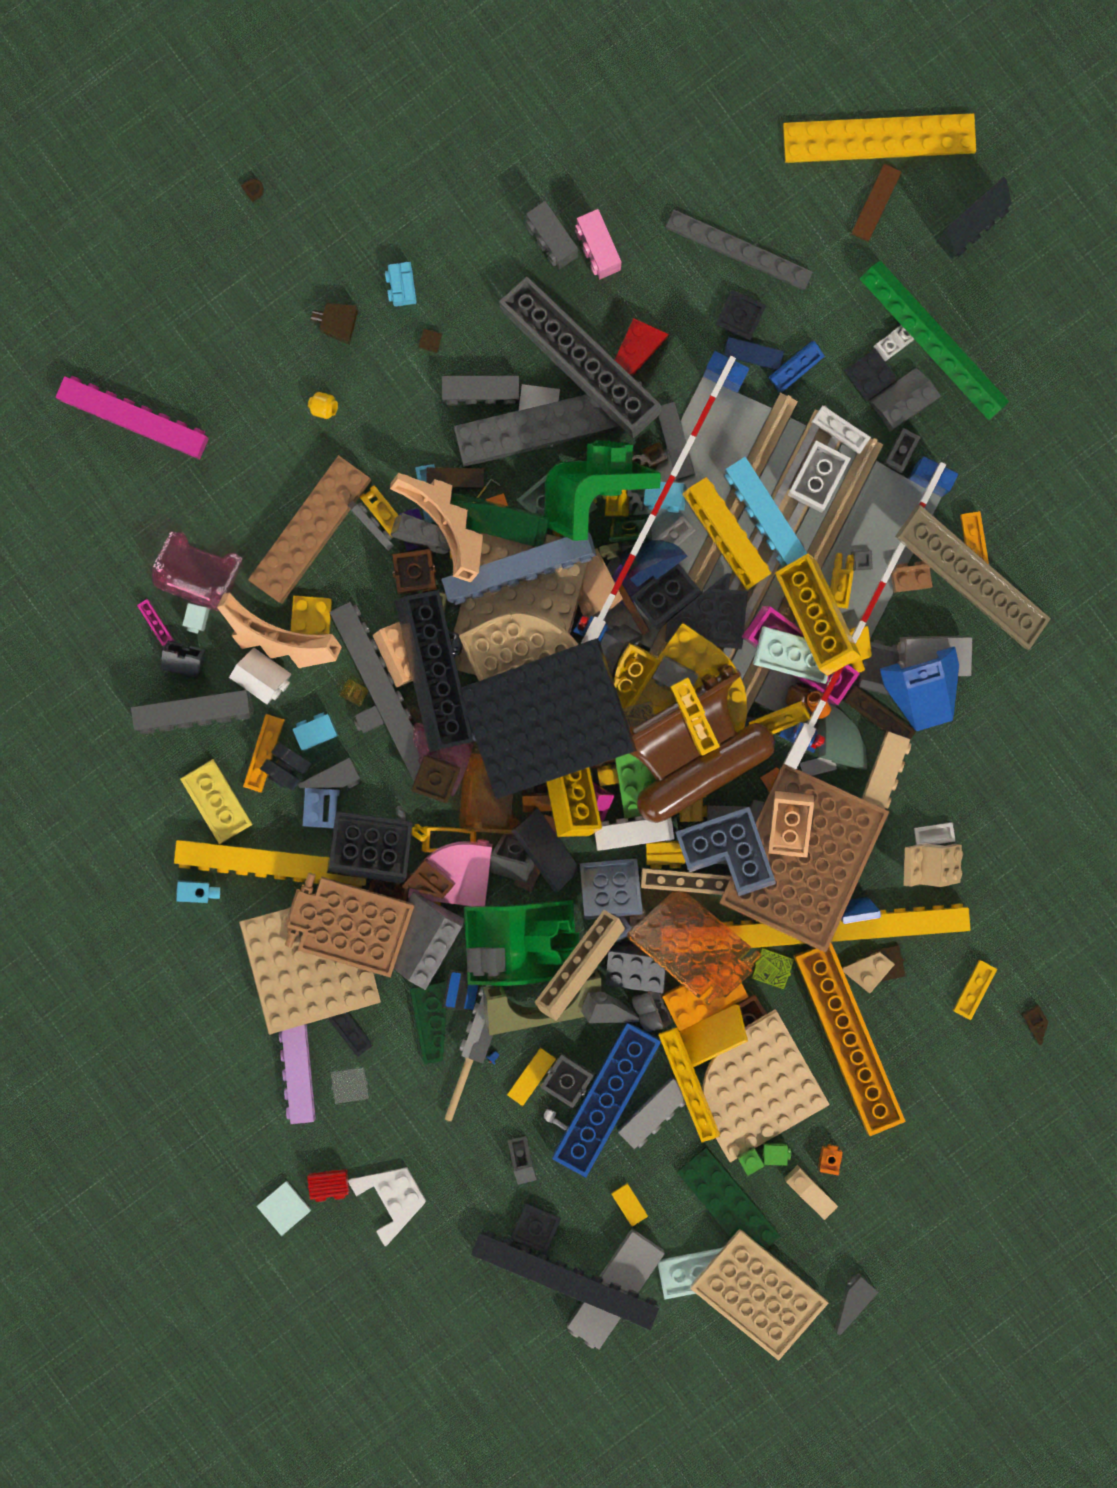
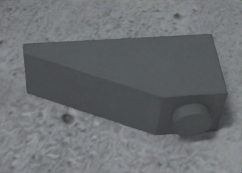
[298,758,361,789]
[581,992,639,1023]
[835,1273,878,1335]

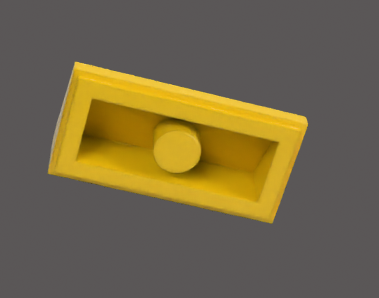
[605,490,630,517]

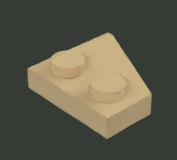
[842,951,895,993]

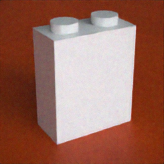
[229,648,291,704]

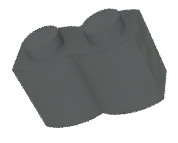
[466,947,506,976]
[632,991,671,1032]

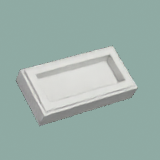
[914,822,955,845]

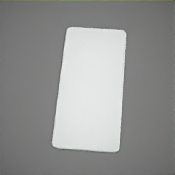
[800,758,837,776]

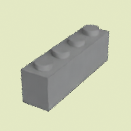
[618,1076,686,1149]

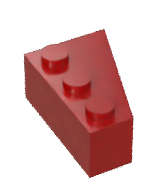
[615,318,668,376]

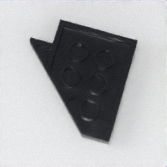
[665,573,748,650]

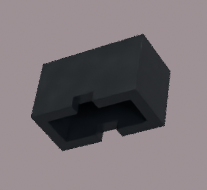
[161,640,205,679]

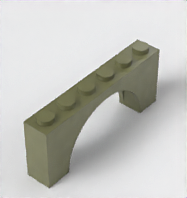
[483,968,601,1036]

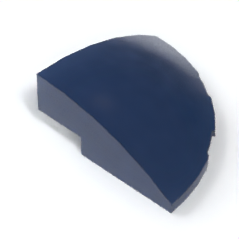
[619,540,688,587]

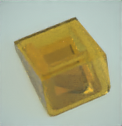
[340,679,368,706]

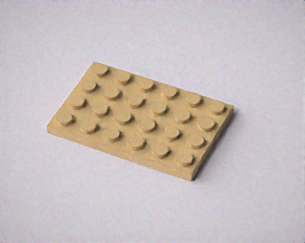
[690,1229,828,1361]

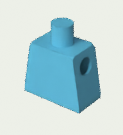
[176,880,220,903]

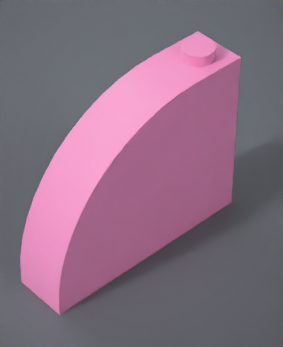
[408,839,493,906]

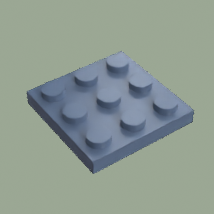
[580,859,643,919]

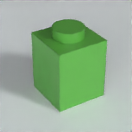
[762,1143,791,1165]
[737,1147,764,1176]

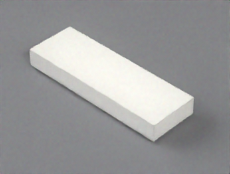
[811,405,871,454]

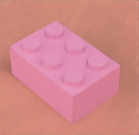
[575,209,621,280]

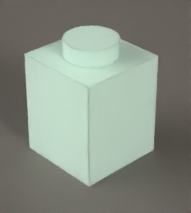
[182,603,210,634]

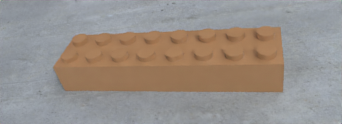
[248,455,371,604]

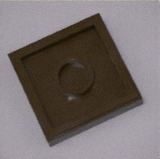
[411,754,461,804]

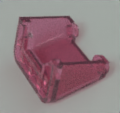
[152,531,243,611]

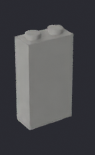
[897,635,972,676]

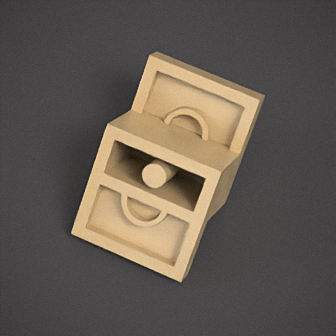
[904,844,963,887]

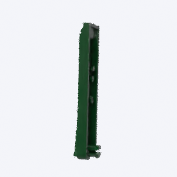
[450,493,550,547]

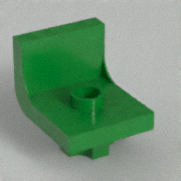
[544,440,661,541]
[464,900,580,986]

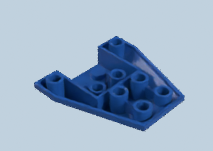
[880,646,959,731]

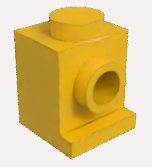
[597,764,619,786]

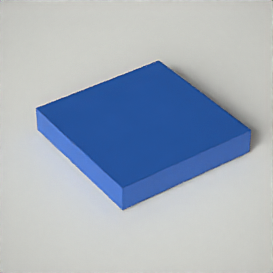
[841,897,881,924]

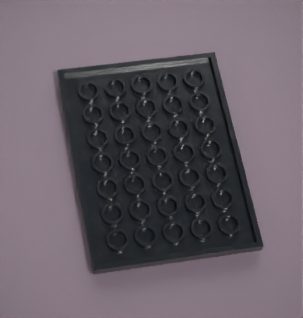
[461,638,637,799]

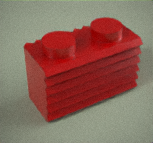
[307,1169,350,1202]

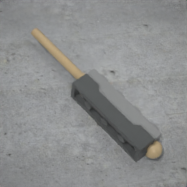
[444,985,509,1121]

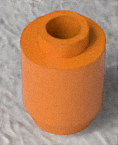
[807,691,831,719]

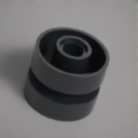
[260,742,311,791]

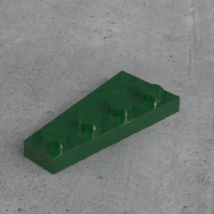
[410,981,448,1065]

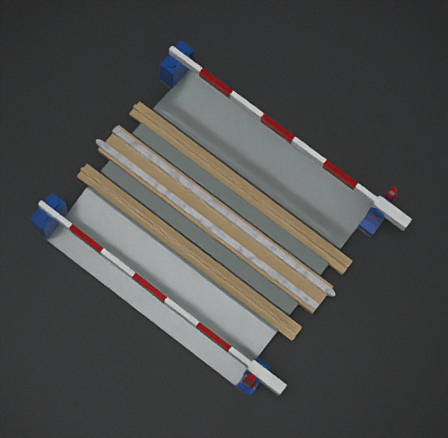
[573,351,958,769]

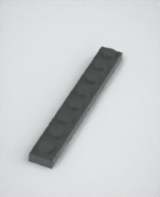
[665,210,813,291]

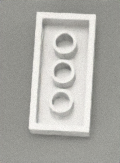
[594,816,674,851]

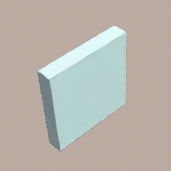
[257,1181,311,1236]

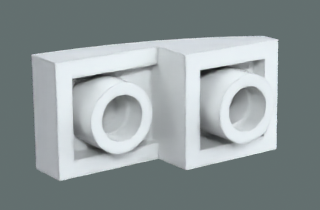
[874,325,914,361]

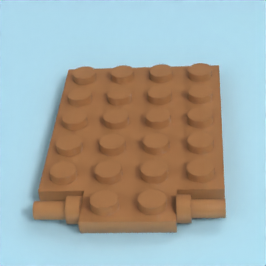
[285,872,414,977]

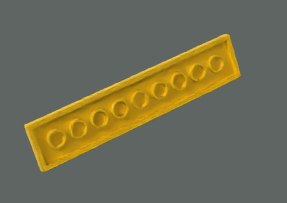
[783,113,976,163]

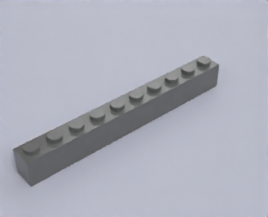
[330,602,429,781]

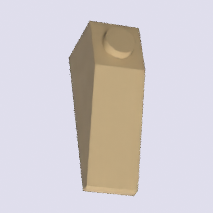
[784,1165,838,1220]

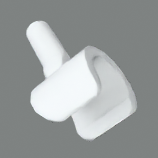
[544,1109,568,1130]

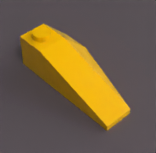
[614,643,661,718]

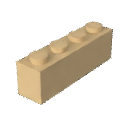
[861,731,912,809]

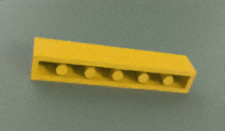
[682,477,771,590]

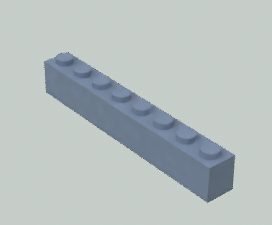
[442,532,597,605]

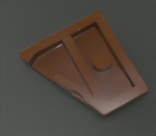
[402,858,456,899]

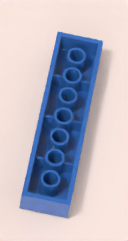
[552,1022,661,1178]

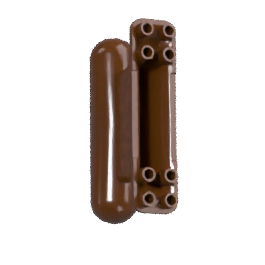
[629,663,776,823]

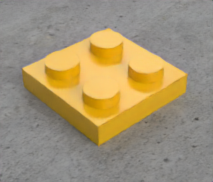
[290,596,332,635]

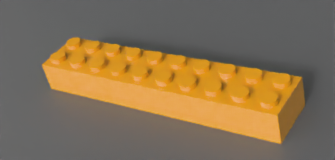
[793,943,906,1136]

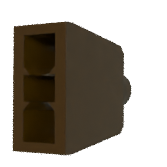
[311,303,358,345]

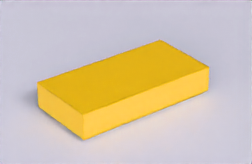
[611,1183,648,1226]

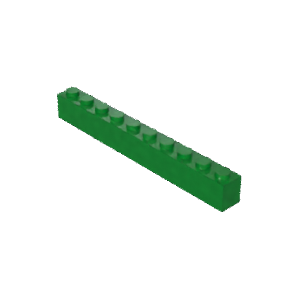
[860,261,1010,420]

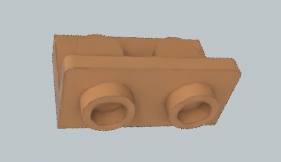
[891,561,932,593]

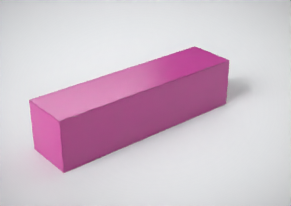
[137,599,174,647]

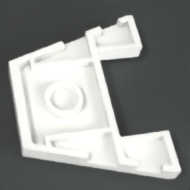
[348,1167,426,1246]

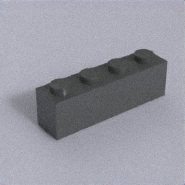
[442,376,519,405]

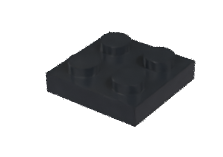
[715,290,766,341]
[843,348,897,402]
[511,1202,561,1254]

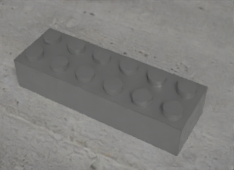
[131,690,254,734]

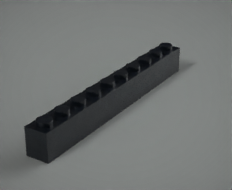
[471,1230,661,1330]

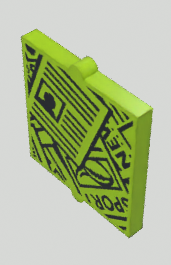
[752,948,794,989]

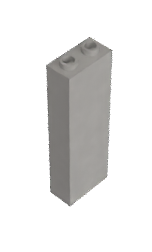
[567,1228,665,1349]

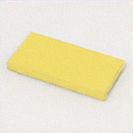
[180,759,253,844]

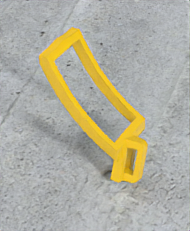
[411,824,476,852]

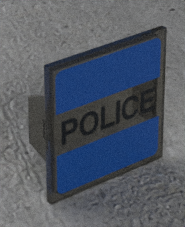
[442,970,480,1012]

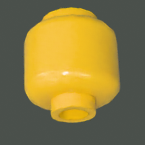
[308,392,338,419]

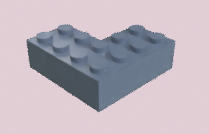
[676,807,776,896]

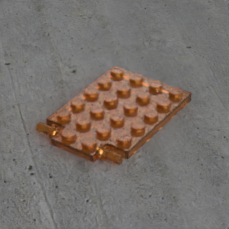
[627,891,761,1005]

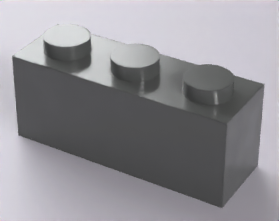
[390,513,450,555]

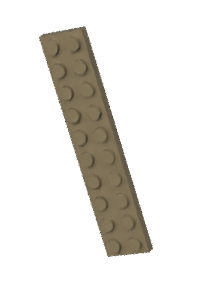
[895,505,1051,650]

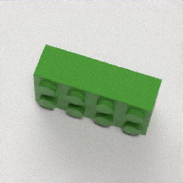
[615,754,657,819]

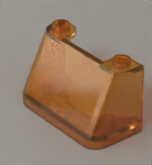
[460,753,519,834]

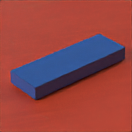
[769,340,825,393]

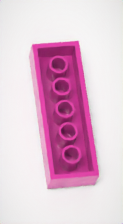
[741,606,860,705]

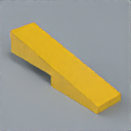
[670,677,720,756]

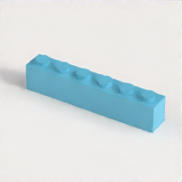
[724,457,808,567]

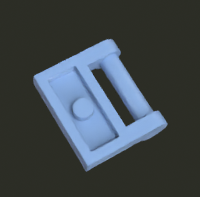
[303,788,340,828]

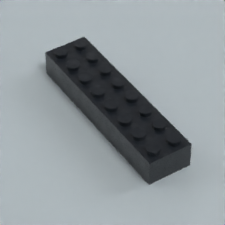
[395,590,473,752]

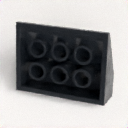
[937,177,1012,259]
[327,811,413,884]

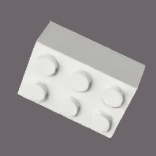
[788,441,851,513]

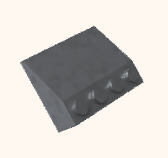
[393,891,464,990]

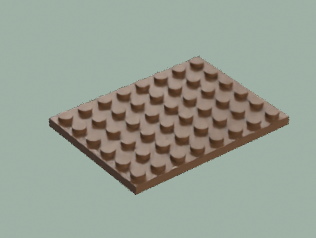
[719,763,889,953]

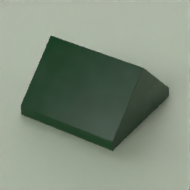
[609,514,652,546]

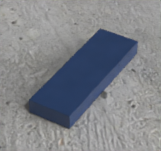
[724,337,784,370]

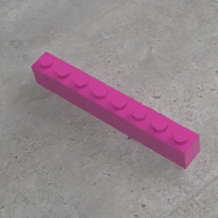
[56,376,209,459]

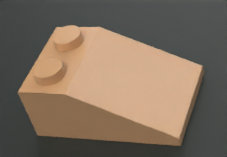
[768,791,814,857]

